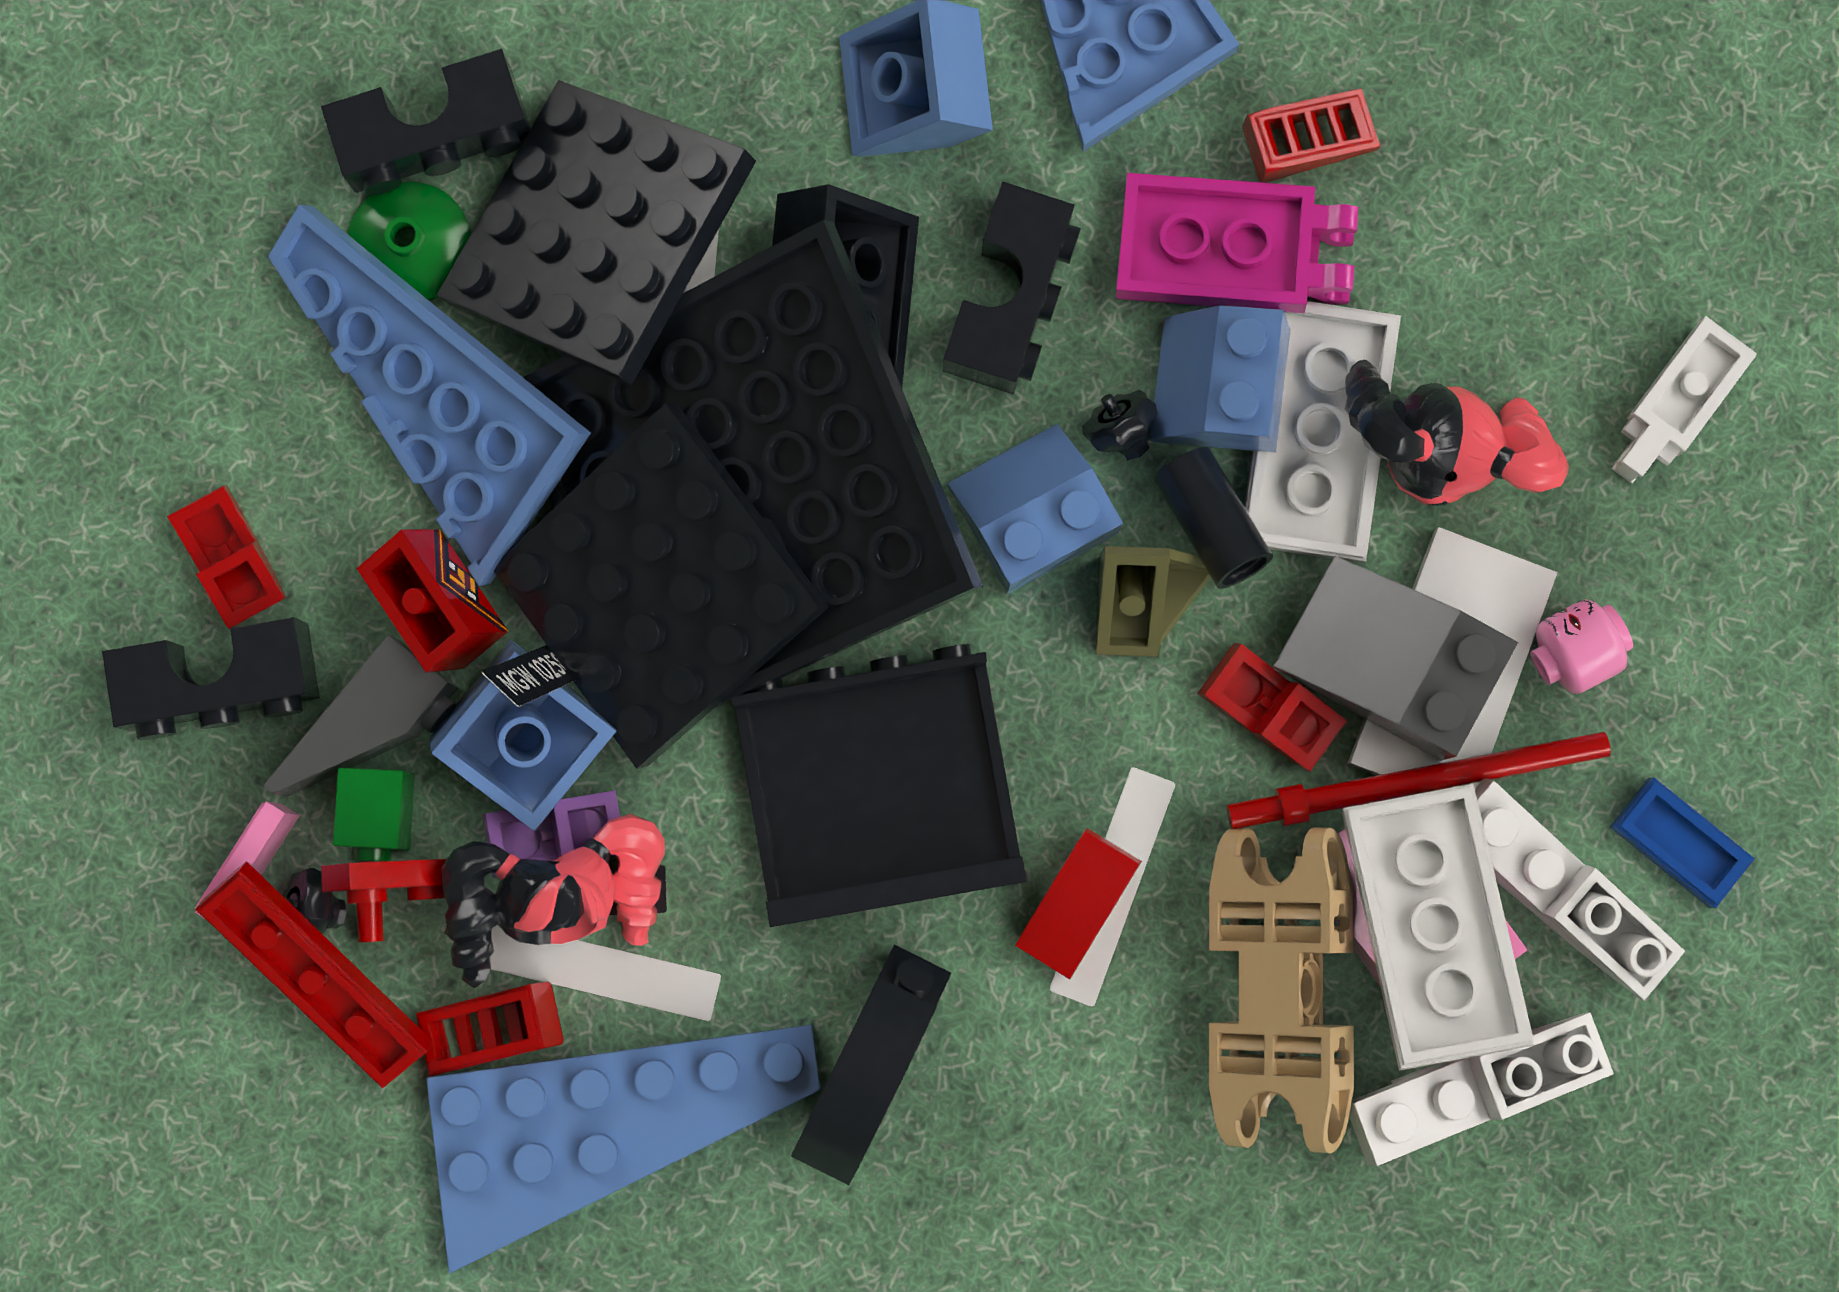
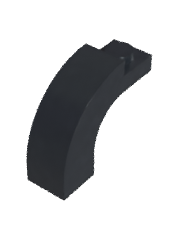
[791,944,951,1185]

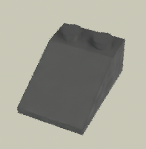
[1273,556,1519,761]

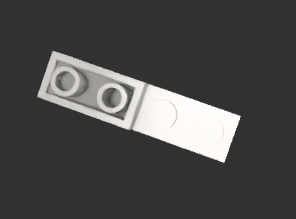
[1475,778,1685,1001]
[1349,1012,1614,1166]

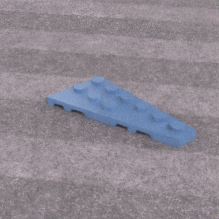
[1040,0,1240,152]
[268,205,591,586]
[427,1024,821,1274]

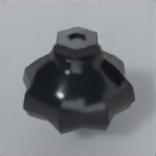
[1082,390,1158,460]
[282,868,347,934]

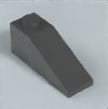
[263,635,458,796]

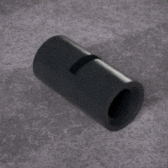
[1155,447,1273,589]

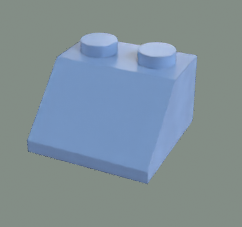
[839,0,993,157]
[1149,305,1291,452]
[947,424,1123,594]
[429,639,616,831]

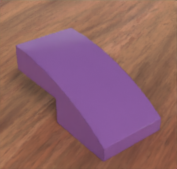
[482,790,620,878]

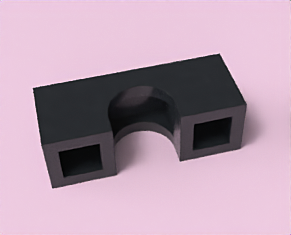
[321,48,531,195]
[943,181,1081,395]
[102,617,320,740]

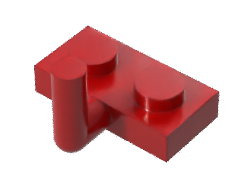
[321,859,447,943]

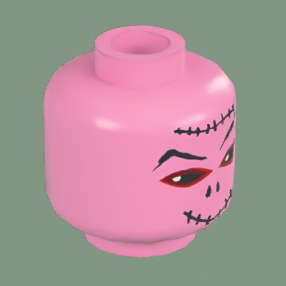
[1530,599,1633,694]

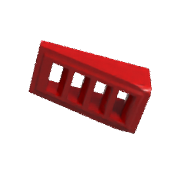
[1242,88,1380,183]
[416,982,564,1077]

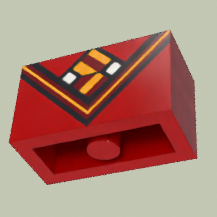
[356,529,509,673]

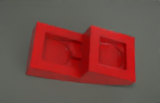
[167,485,286,629]
[1197,643,1347,772]
[1015,828,1142,980]

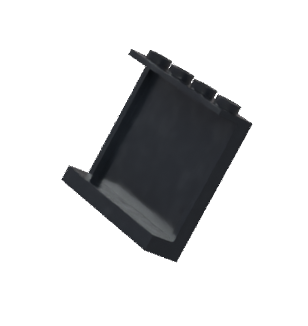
[731,644,1027,927]

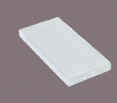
[1244,301,1401,564]
[1347,527,1558,793]
[1342,784,1535,1071]

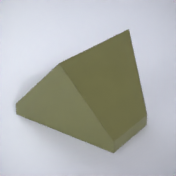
[1095,546,1211,657]

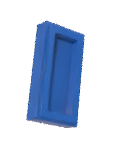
[1610,777,1755,908]

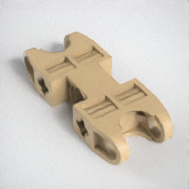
[1209,827,1354,1154]

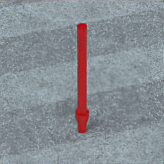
[1226,732,1611,829]

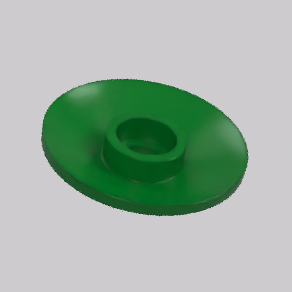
[347,182,471,301]

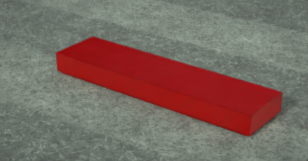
[195,861,433,1089]

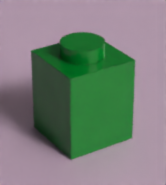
[333,768,415,861]

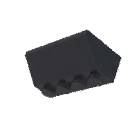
[772,184,919,388]

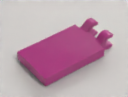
[1116,173,1359,314]

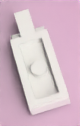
[1611,316,1757,484]

